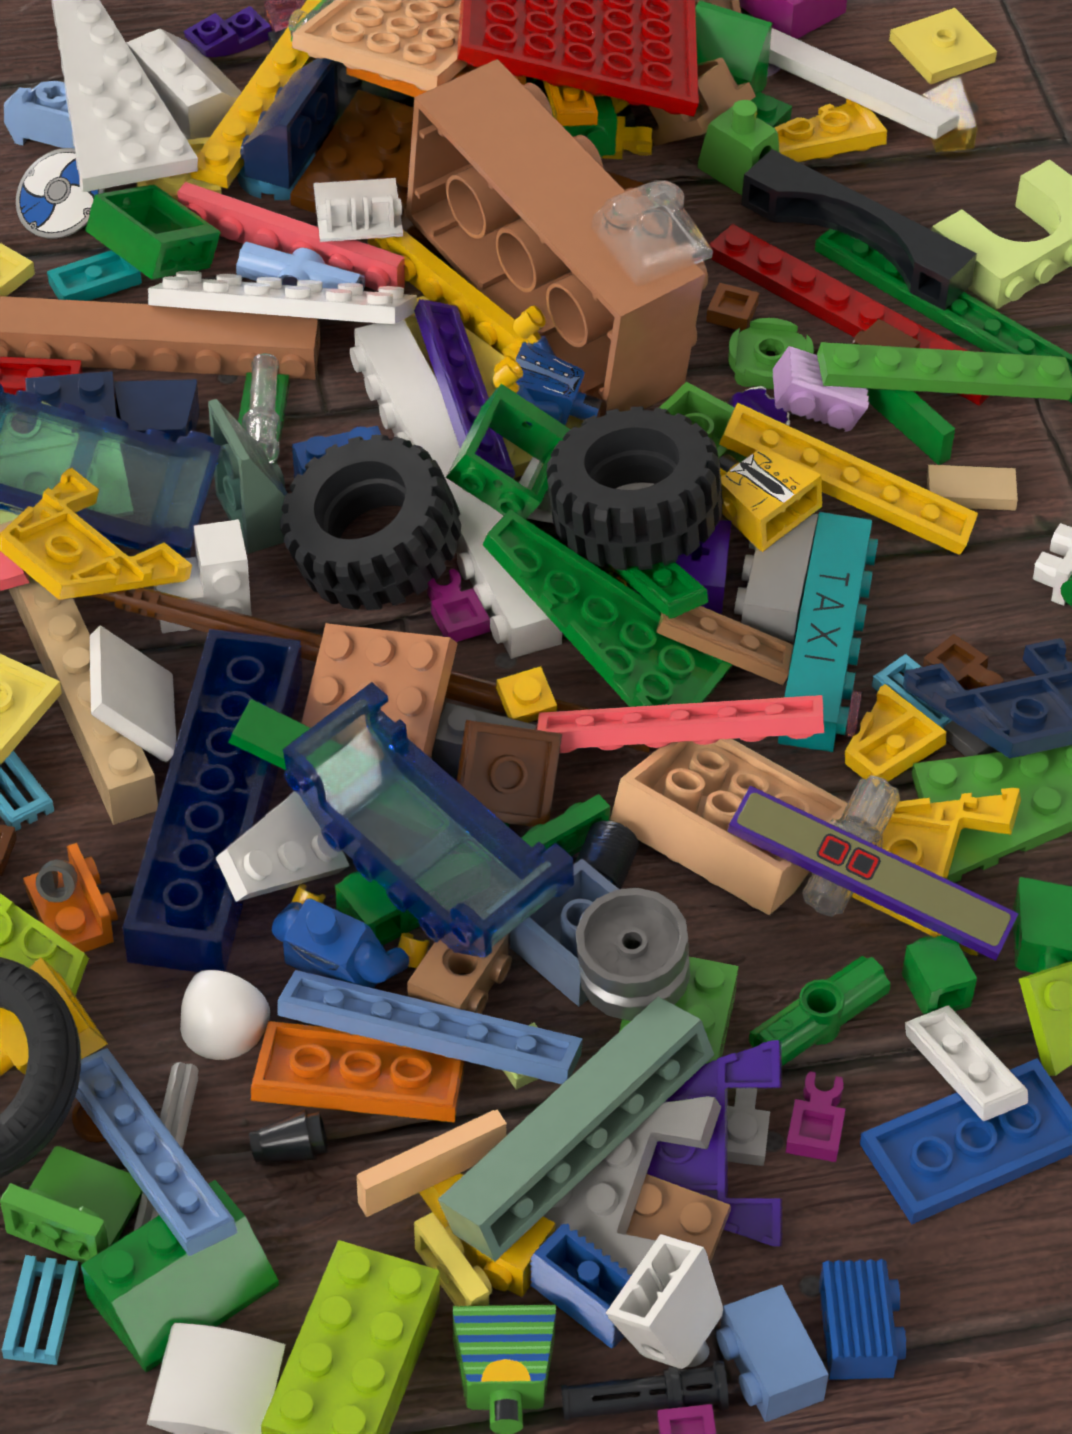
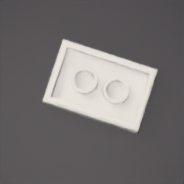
[90,625,177,762]

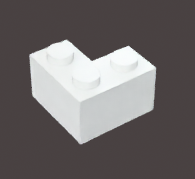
[154,519,252,633]

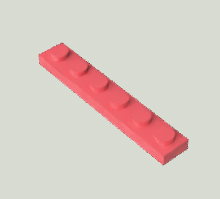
[177,182,405,291]
[537,695,824,753]

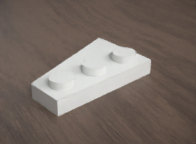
[216,781,349,902]

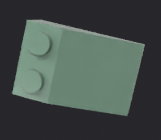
[208,399,292,554]

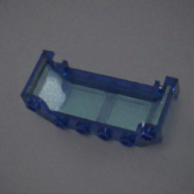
[0,384,221,557]
[283,682,574,958]

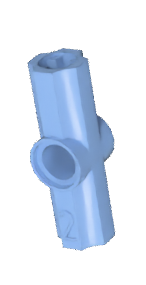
[236,242,365,290]

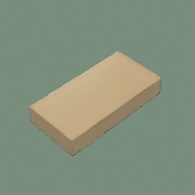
[927,465,1018,511]

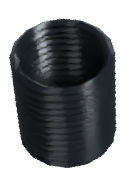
[575,821,639,889]

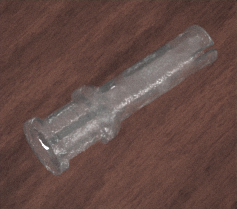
[242,353,281,464]

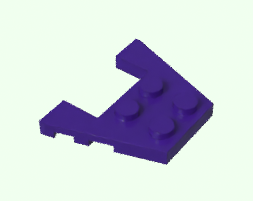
[647,1040,782,1246]

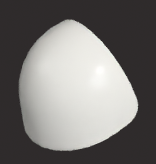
[180,970,270,1060]

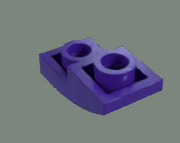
[184,6,272,57]

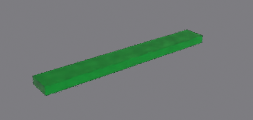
[815,229,1072,403]

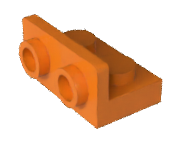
[23,843,118,953]

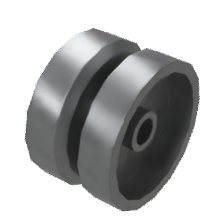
[576,888,690,1021]

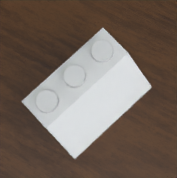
[126,29,242,139]

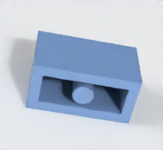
[716,1285,829,1422]

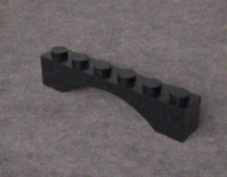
[741,149,977,311]

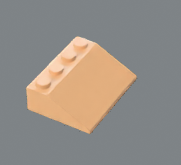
[610,739,854,915]

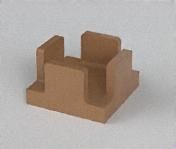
[649,58,756,146]

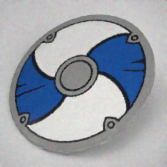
[16,148,105,239]

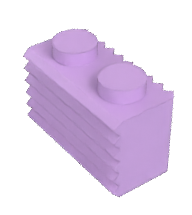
[773,346,869,432]

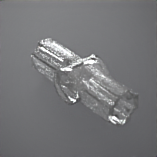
[802,775,900,917]

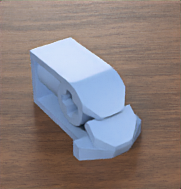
[4,81,75,148]

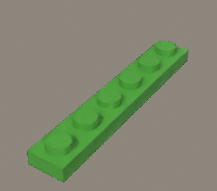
[817,342,1072,400]

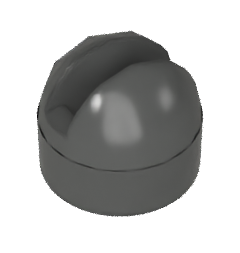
[35,859,78,902]

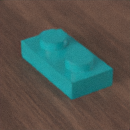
[47,250,142,301]

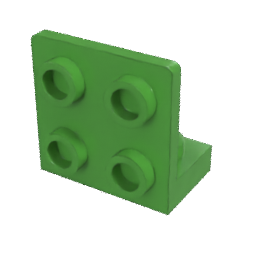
[0,1146,143,1263]

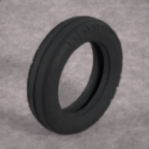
[0,957,81,1178]

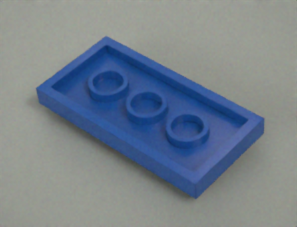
[859,1058,1072,1225]

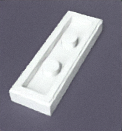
[905,1005,1028,1121]

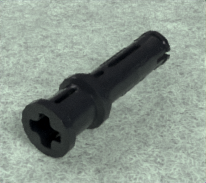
[561,1360,729,1420]

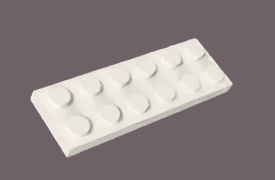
[148,271,417,324]

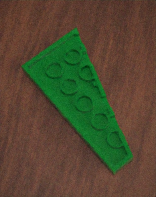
[482,509,733,707]

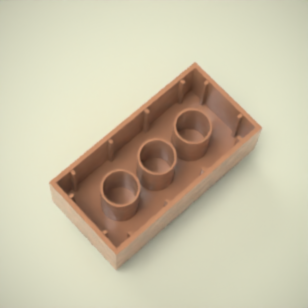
[406,59,708,418]

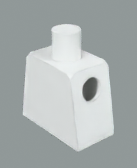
[606,1234,723,1369]

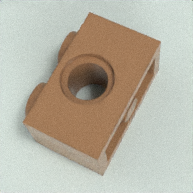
[407,911,512,1014]

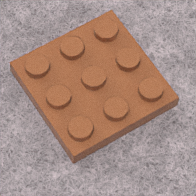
[302,623,458,779]

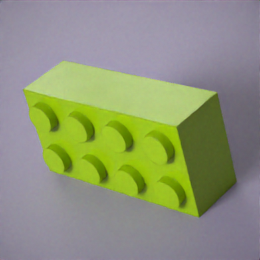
[261,1240,440,1434]

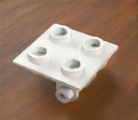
[313,178,403,242]

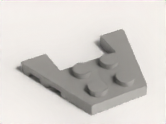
[544,1096,721,1275]

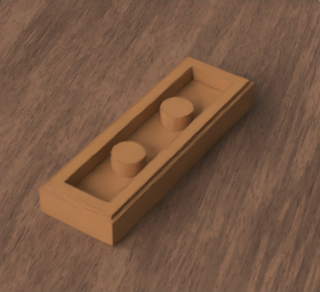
[656,606,794,685]

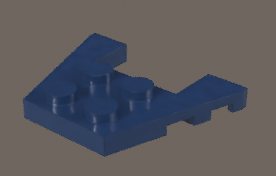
[903,638,1072,759]

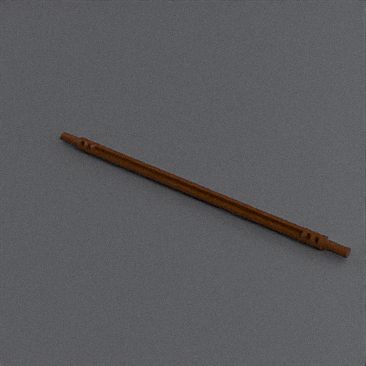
[89,587,660,753]

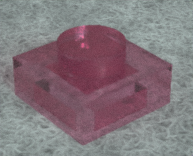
[264,0,305,33]

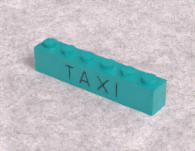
[778,512,878,752]

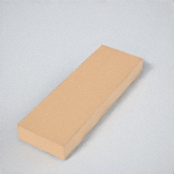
[357,1109,506,1217]

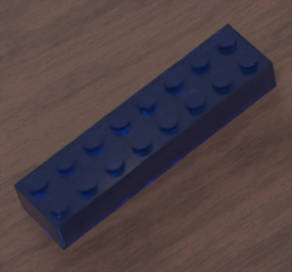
[123,629,303,972]

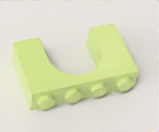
[932,159,1072,310]

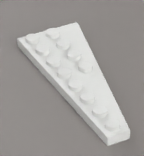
[51,0,198,192]

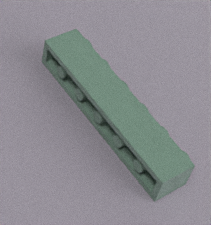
[437,996,714,1261]

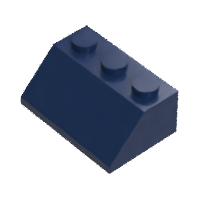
[240,58,339,189]

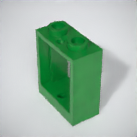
[85,184,221,280]
[445,384,570,519]

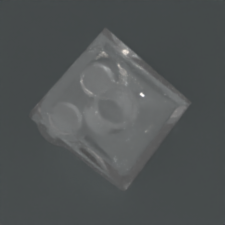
[591,181,713,287]

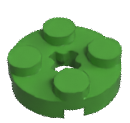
[728,318,814,389]

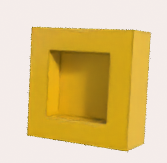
[496,666,557,723]

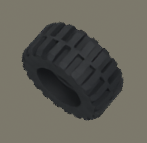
[546,406,723,570]
[280,435,462,610]

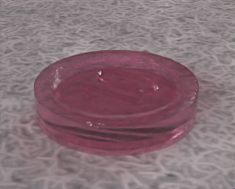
[846,690,862,737]

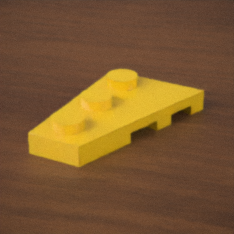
[774,99,887,162]

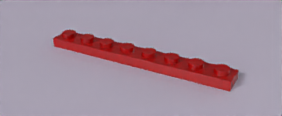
[707,224,990,406]

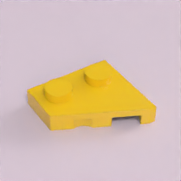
[845,684,947,789]

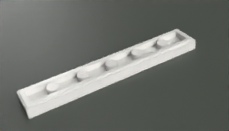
[769,28,960,139]

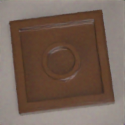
[452,720,562,827]

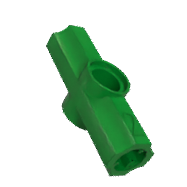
[749,956,891,1066]

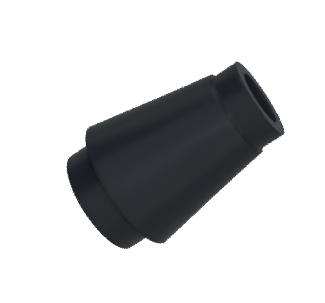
[249,1109,328,1163]

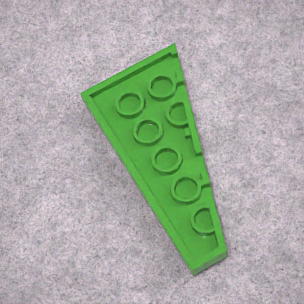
[911,745,1072,883]

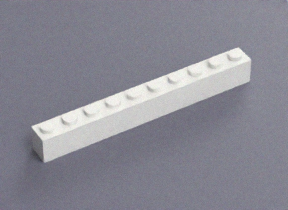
[350,319,562,659]

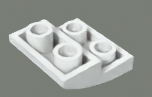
[147,1323,285,1434]

